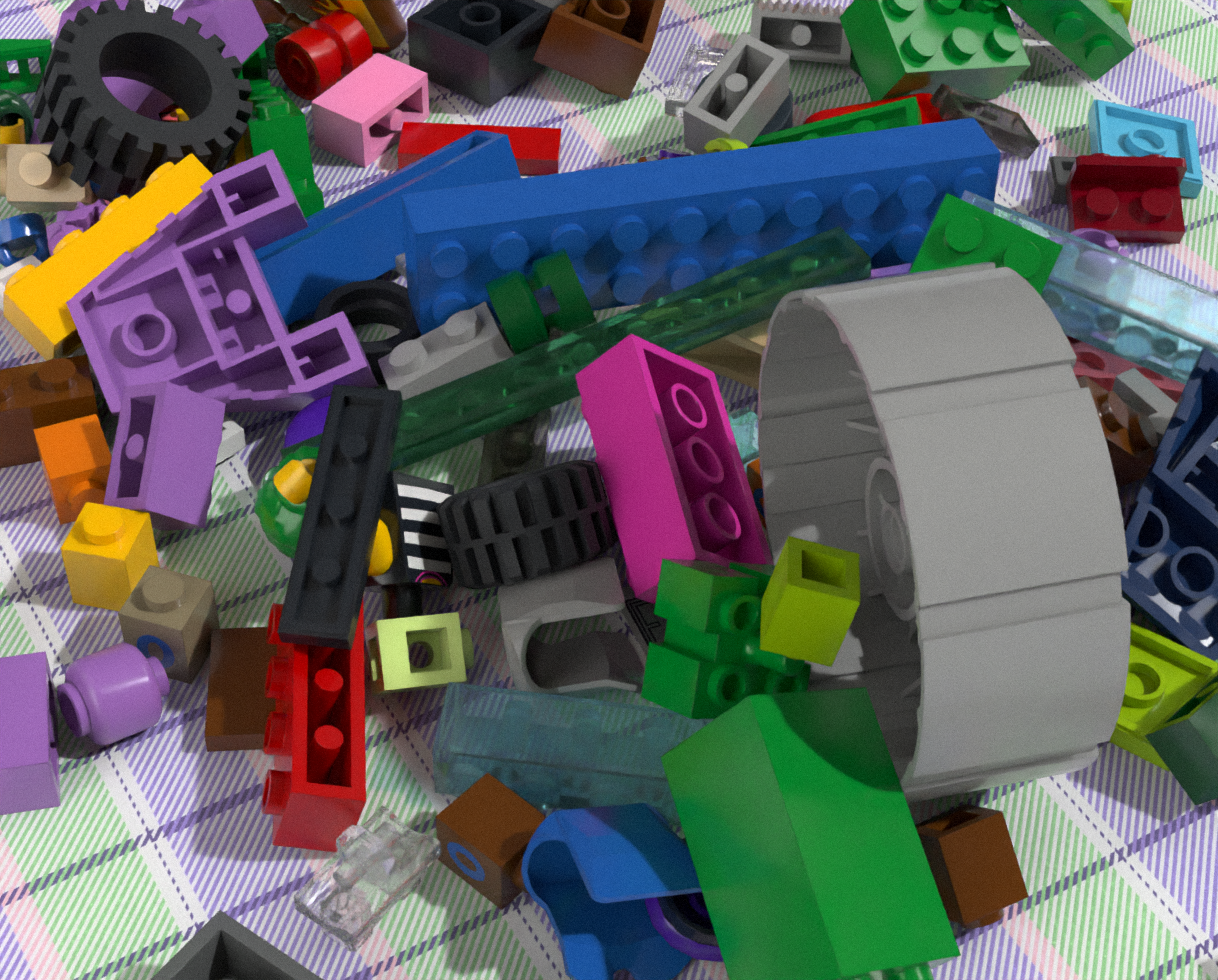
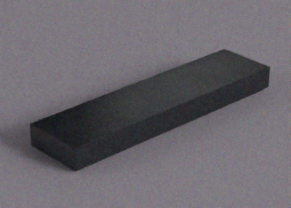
[277,384,403,650]

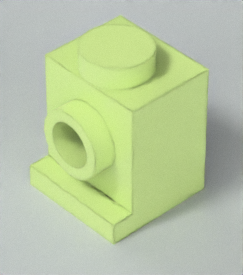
[364,612,474,696]

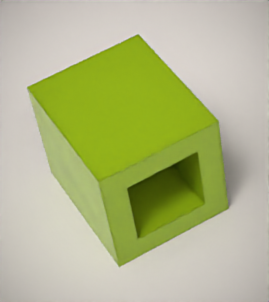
[760,536,860,667]

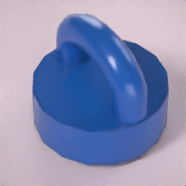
[0,213,50,268]

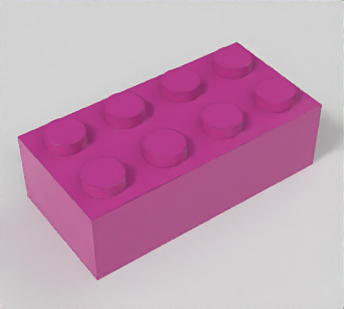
[575,334,774,604]

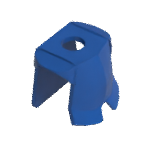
[521,802,702,980]

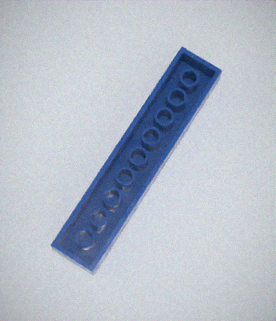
[401,118,1001,336]

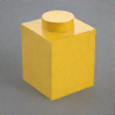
[60,502,160,611]

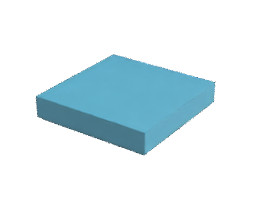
[1088,99,1203,199]

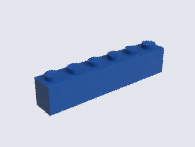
[254,130,521,326]

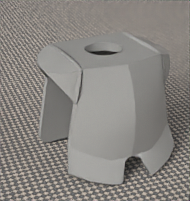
[498,557,645,701]

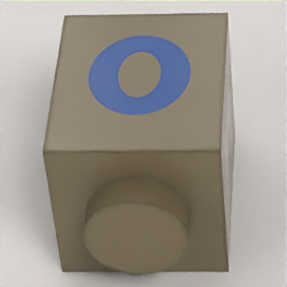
[118,565,220,684]

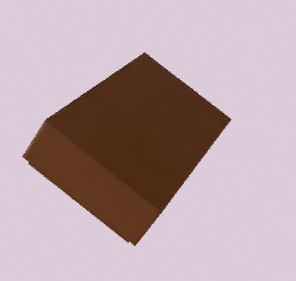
[204,627,277,752]

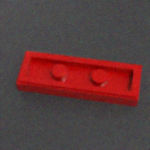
[397,122,561,175]

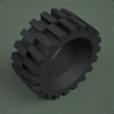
[33,0,253,202]

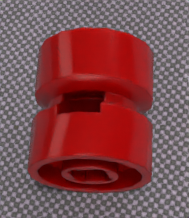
[274,9,373,100]

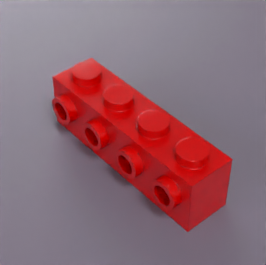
[261,599,366,853]

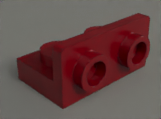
[1065,153,1187,244]

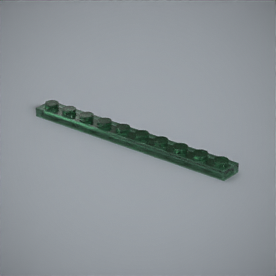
[280,226,871,472]

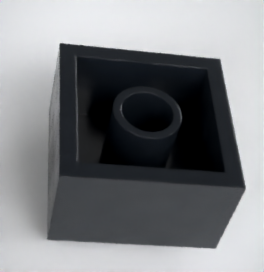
[407,0,552,108]

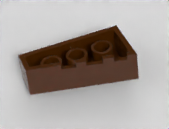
[533,0,666,101]

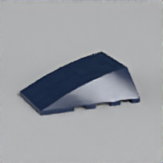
[1120,347,1218,661]

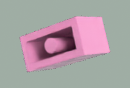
[311,53,430,168]

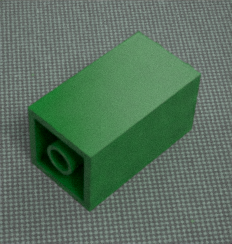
[660,687,961,980]

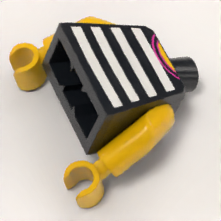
[273,458,454,620]

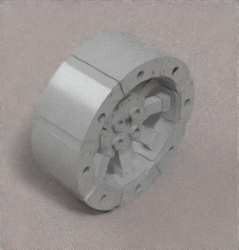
[758,262,1131,804]

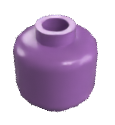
[57,642,170,746]

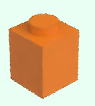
[33,414,112,525]

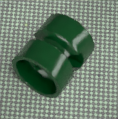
[485,248,597,357]

